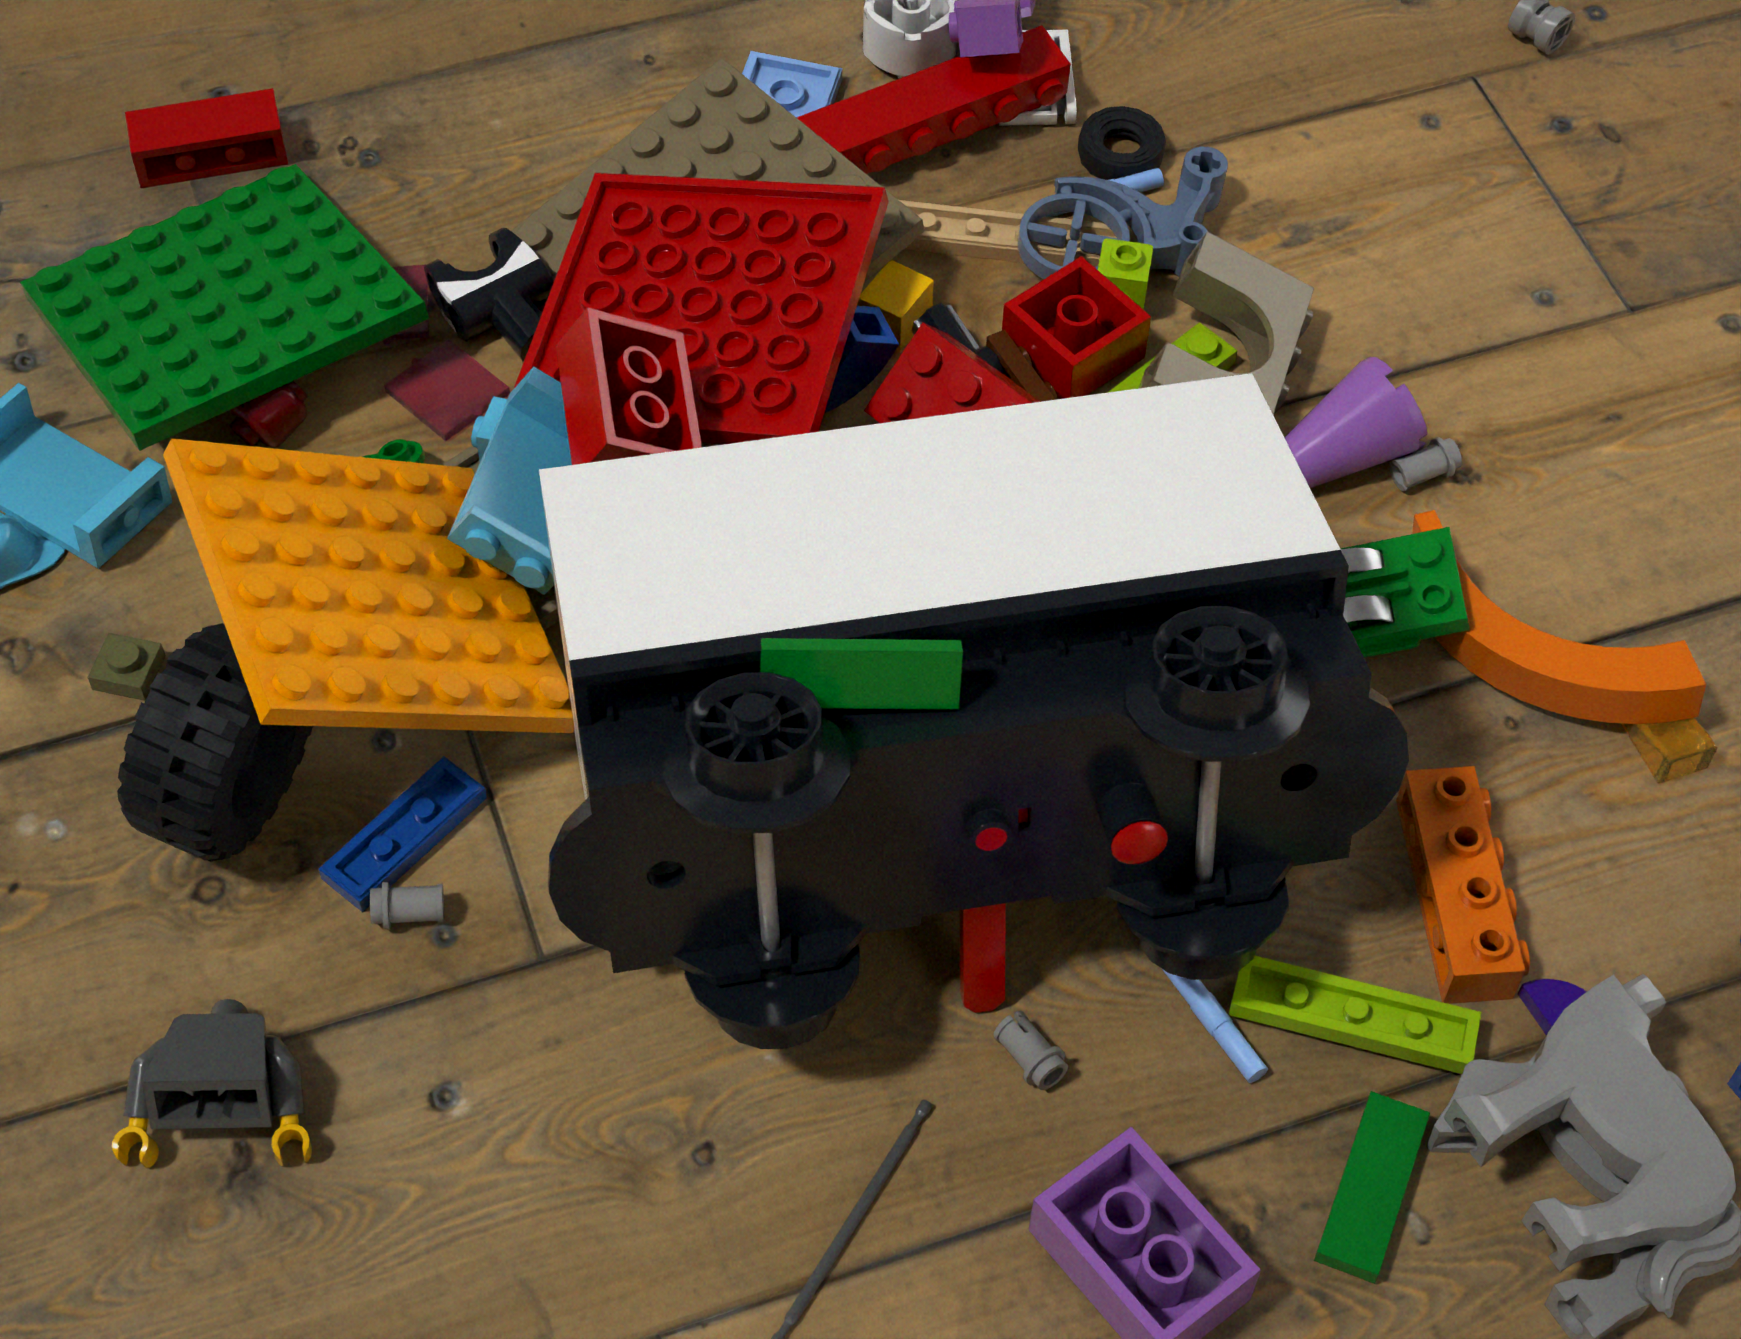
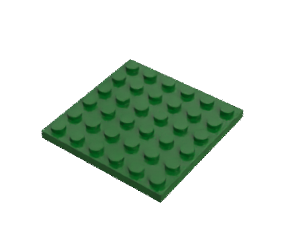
[20,164,429,451]

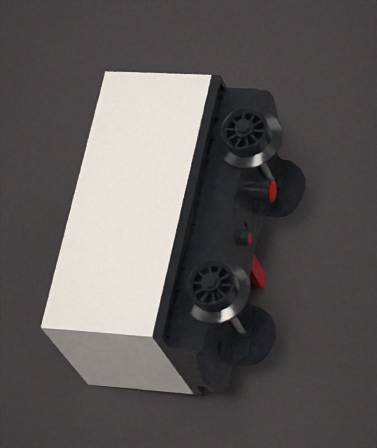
[539,373,1409,1049]

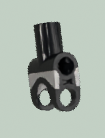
[424,228,554,362]

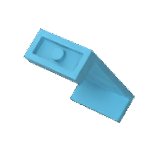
[447,366,572,595]
[0,383,172,569]

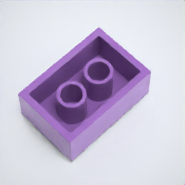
[1029,1127,1261,1339]

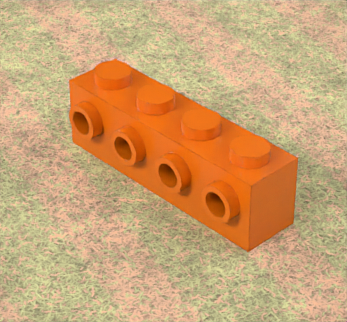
[1396,766,1530,1004]

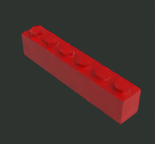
[796,25,1071,174]

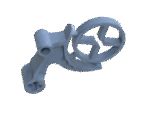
[1018,146,1228,279]

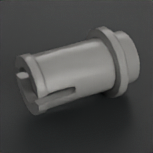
[1389,437,1462,491]
[370,882,444,929]
[994,1011,1068,1090]

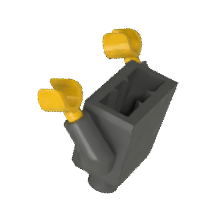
[112,999,312,1168]

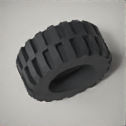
[117,623,313,862]

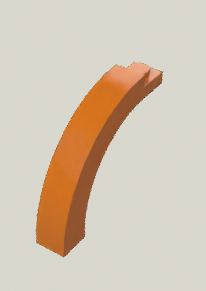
[1412,510,1706,724]

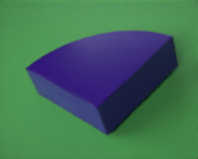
[1517,979,1587,1035]

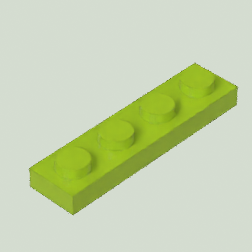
[1228,955,1482,1074]

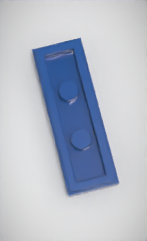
[318,756,487,912]

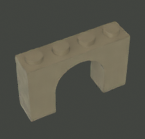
[1139,231,1314,414]

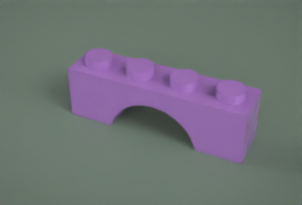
[949,0,1035,57]

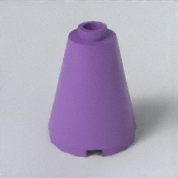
[1284,357,1427,488]

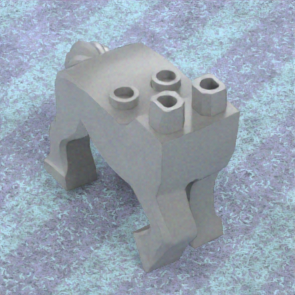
[1427,974,1741,1339]

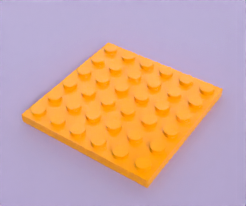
[163,438,574,733]

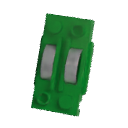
[1341,527,1470,658]

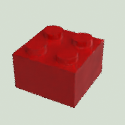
[1002,256,1151,399]

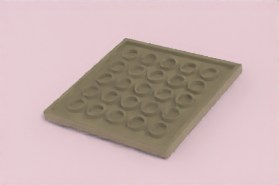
[512,58,925,283]

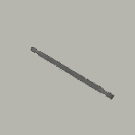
[771,1100,932,1339]

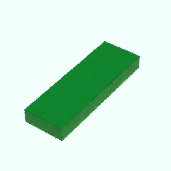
[760,638,963,709]
[1314,1091,1430,1284]

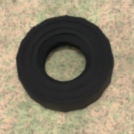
[1078,106,1166,180]

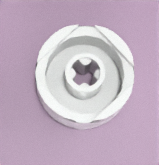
[863,0,957,79]

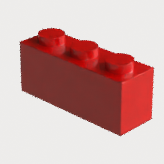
[125,88,288,188]

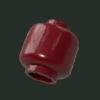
[229,381,308,448]

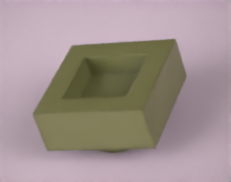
[87,633,166,701]

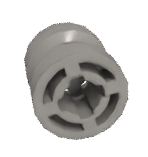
[1508,0,1575,55]

